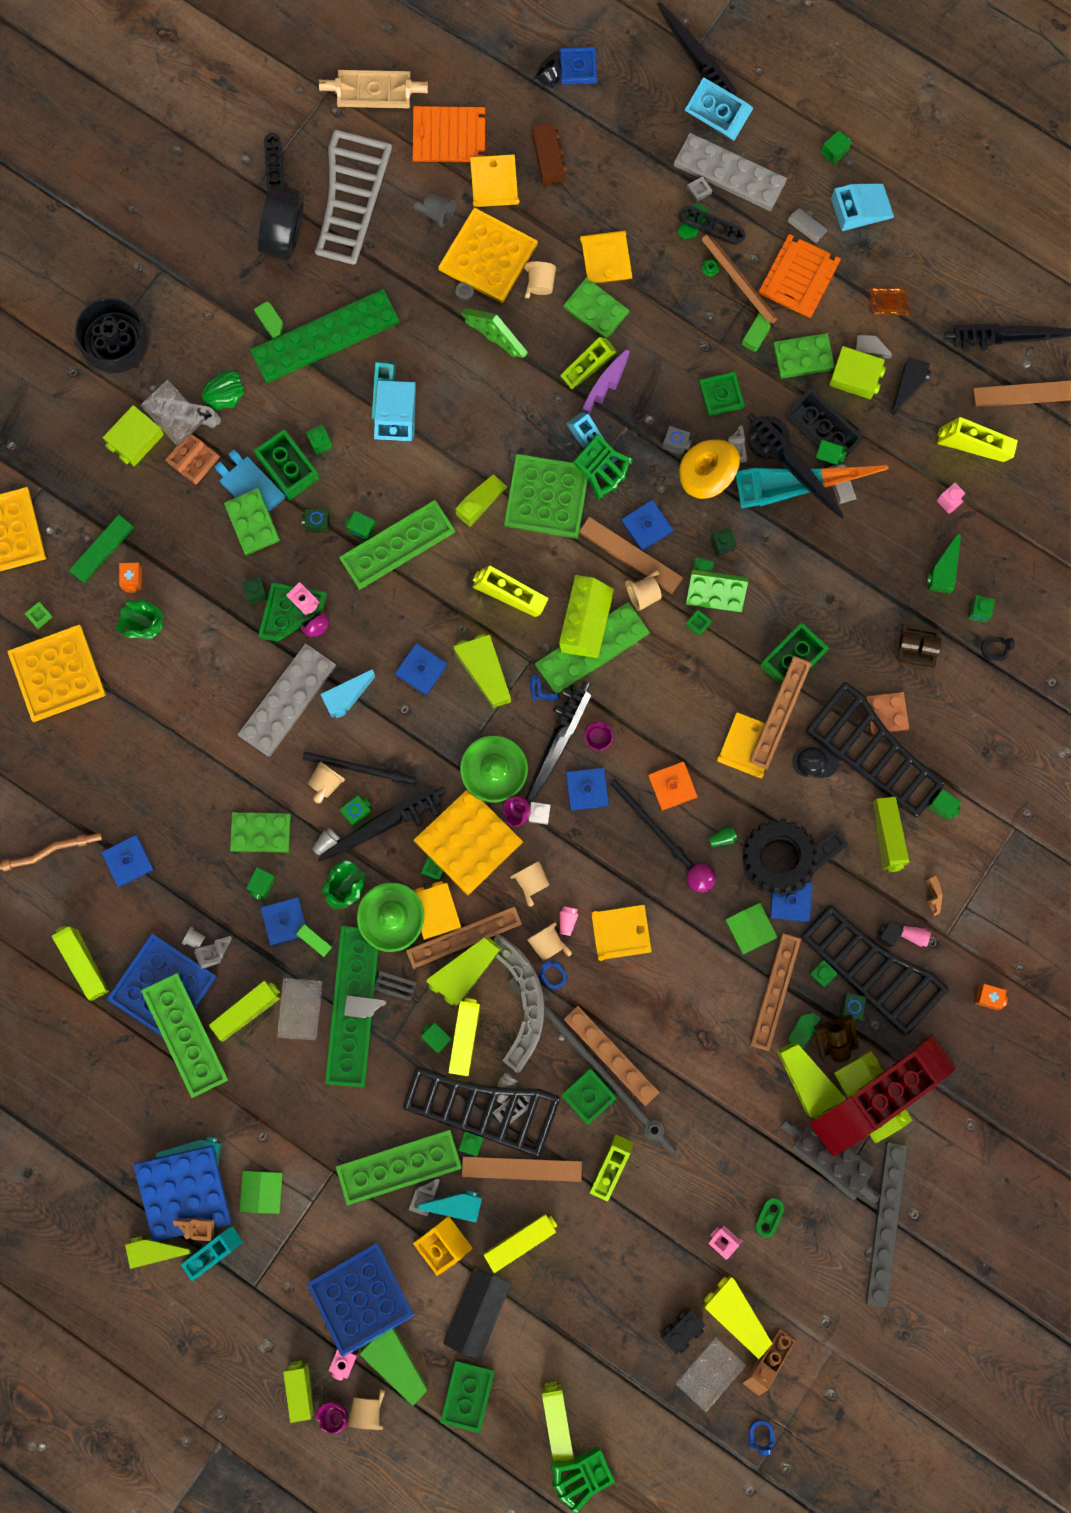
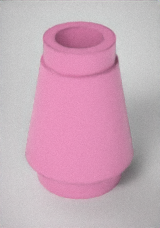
[560,906,579,936]
[901,926,931,947]

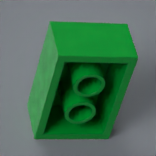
[254,429,320,501]
[760,622,829,687]

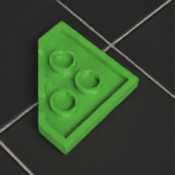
[461,308,528,358]

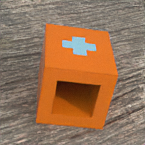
[119,563,142,593]
[975,984,1008,1010]

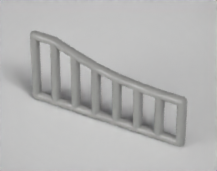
[315,130,392,265]

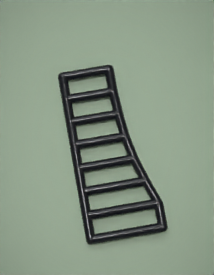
[806,682,945,817]
[801,905,949,1036]
[403,1067,560,1157]

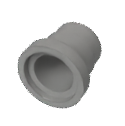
[182,927,205,948]

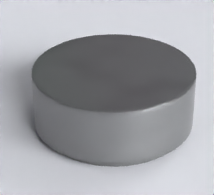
[455,282,474,302]

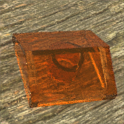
[869,288,911,315]

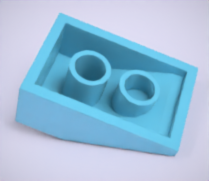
[685,77,753,141]

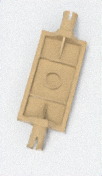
[319,70,428,108]

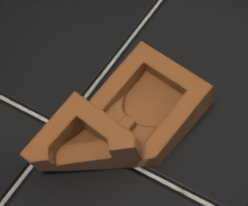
[925,876,942,916]
[173,1218,214,1241]

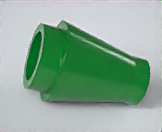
[708,826,738,848]

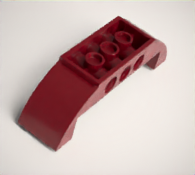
[809,1034,956,1157]

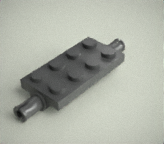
[780,1117,881,1205]

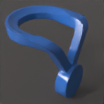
[530,675,560,701]
[539,960,567,989]
[749,1420,775,1455]

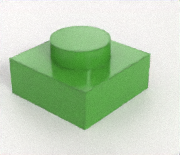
[25,602,53,629]

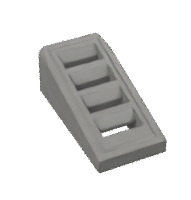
[493,1096,531,1124]

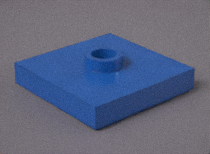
[559,47,597,84]
[621,500,673,551]
[395,643,448,696]
[566,768,609,811]
[101,835,154,887]
[770,883,813,922]
[261,897,306,946]

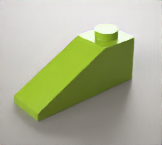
[560,337,618,389]
[456,474,507,527]
[590,1134,634,1202]
[125,1236,193,1269]

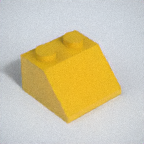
[413,1216,473,1276]

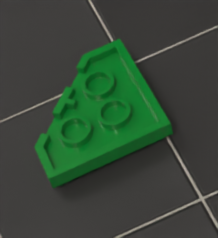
[258,583,327,642]

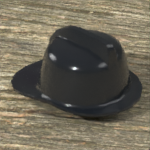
[533,51,562,88]
[792,747,839,778]

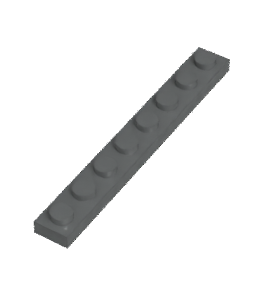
[866,1142,907,1308]

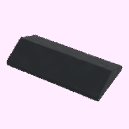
[785,387,864,464]
[443,1267,511,1360]

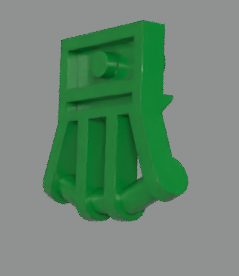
[572,434,633,500]
[551,1446,615,1513]

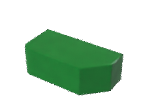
[678,203,710,239]
[787,1013,821,1050]

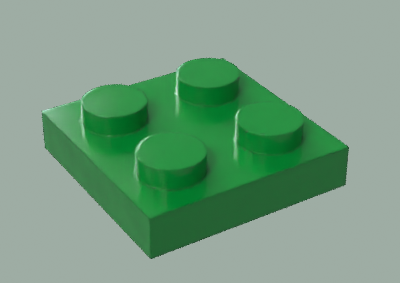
[699,372,745,417]
[561,1069,617,1125]

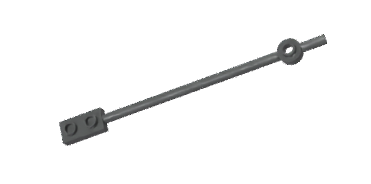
[507,977,677,1155]

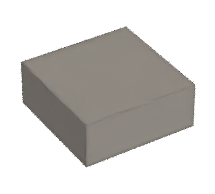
[687,176,712,202]

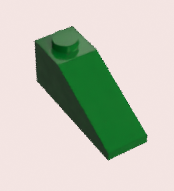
[926,534,961,594]

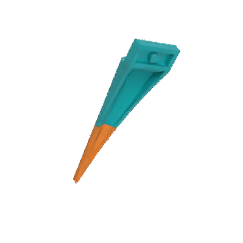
[736,465,888,508]

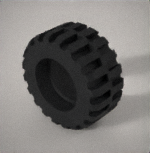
[743,819,818,896]

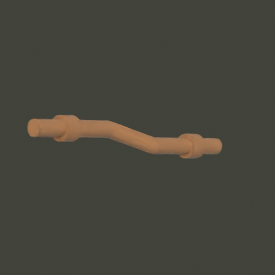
[0,833,102,871]

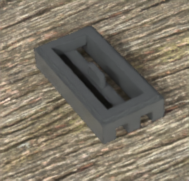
[375,971,417,1002]

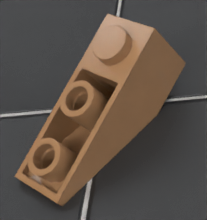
[743,1329,796,1396]

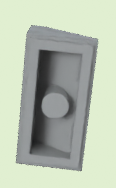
[788,208,827,243]
[828,464,857,504]

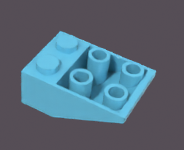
[831,184,894,231]
[374,380,416,441]

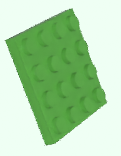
[504,454,588,539]

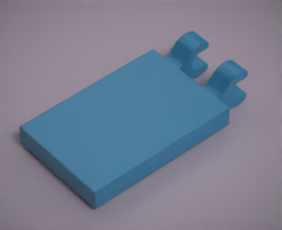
[214,450,286,512]

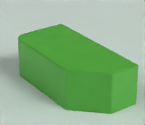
[254,302,284,339]
[741,312,771,352]
[294,923,332,957]

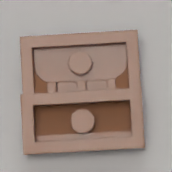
[165,433,220,485]

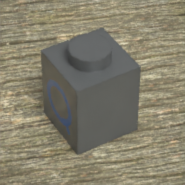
[662,426,692,455]

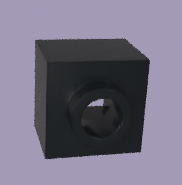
[877,921,904,948]

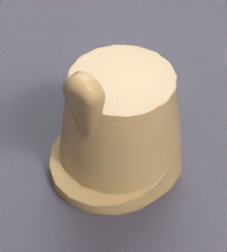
[525,261,556,299]
[625,570,662,611]
[307,762,345,803]
[510,861,550,907]
[527,922,572,961]
[348,1389,385,1430]

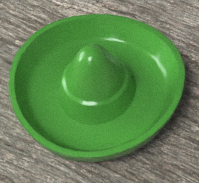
[460,736,528,802]
[357,883,424,952]

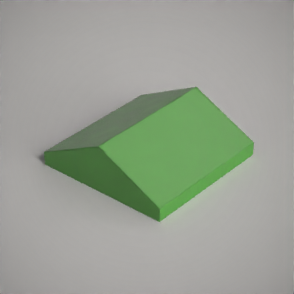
[726,903,778,954]
[239,1171,283,1214]

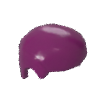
[301,612,329,637]
[584,721,613,751]
[502,795,531,827]
[687,862,716,893]
[315,1402,348,1435]

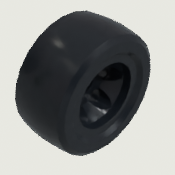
[258,185,304,260]
[75,298,148,373]

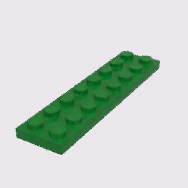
[250,289,400,384]
[325,926,379,1087]

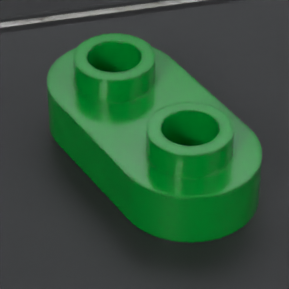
[755,1198,784,1238]

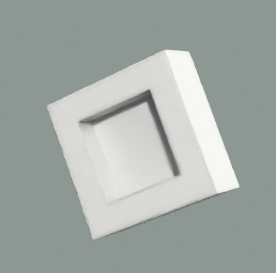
[529,802,550,825]

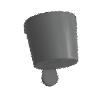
[413,192,456,228]

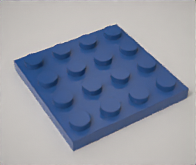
[107,934,217,1036]
[134,1145,232,1241]
[307,1243,415,1357]

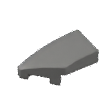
[856,335,892,358]
[194,936,232,969]

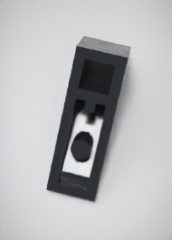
[891,357,931,415]

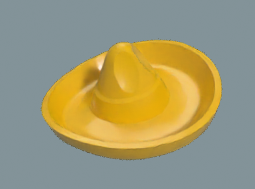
[679,439,740,499]

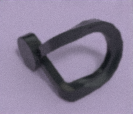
[981,637,1014,661]

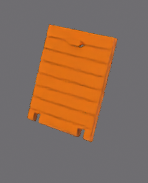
[413,106,485,162]
[758,234,841,319]

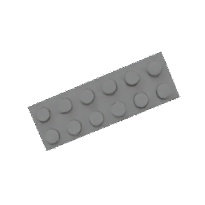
[674,133,787,212]
[238,643,337,758]

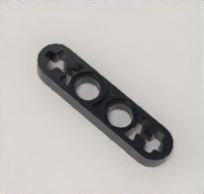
[264,133,284,193]
[678,206,746,245]

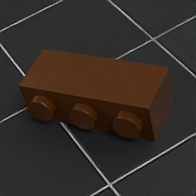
[532,123,567,185]

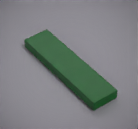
[69,515,134,584]

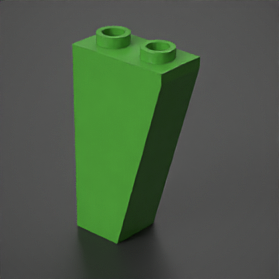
[360,1328,428,1406]

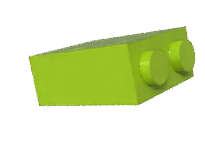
[829,346,886,400]
[103,405,164,467]
[283,1360,315,1423]

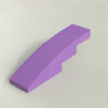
[582,350,630,415]

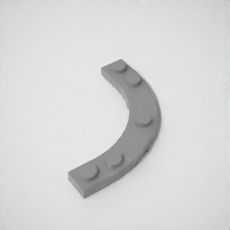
[493,934,544,1073]

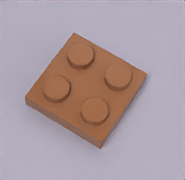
[865,692,909,735]

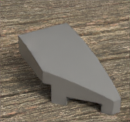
[728,425,747,463]
[344,996,386,1018]
[409,1179,440,1217]

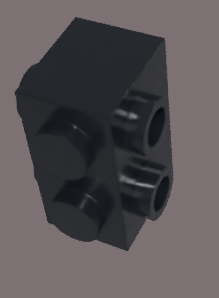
[660,1308,705,1355]

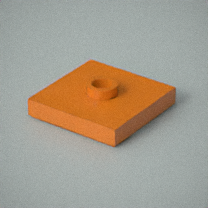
[648,762,698,811]

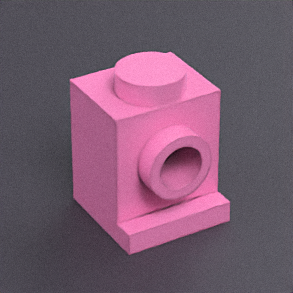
[937,483,965,514]
[286,582,320,615]
[708,1226,743,1260]
[329,1349,358,1381]

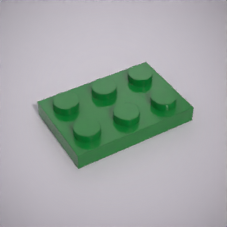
[440,1360,495,1433]

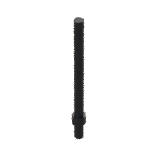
[303,752,416,785]
[610,779,693,869]

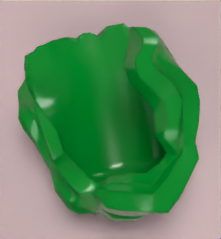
[202,370,244,411]
[116,599,164,639]
[322,860,366,909]

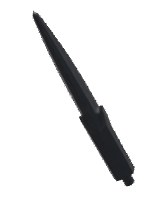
[657,2,737,95]
[944,323,1071,352]
[747,413,844,518]
[526,681,591,806]
[318,786,447,862]

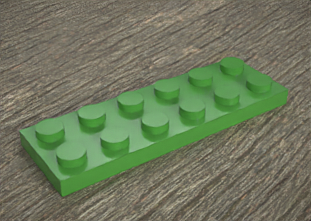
[339,500,455,590]
[535,602,650,694]
[141,973,228,1098]
[336,1130,462,1206]

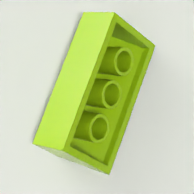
[559,575,614,658]
[834,1051,912,1143]

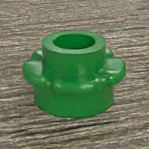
[702,259,720,277]

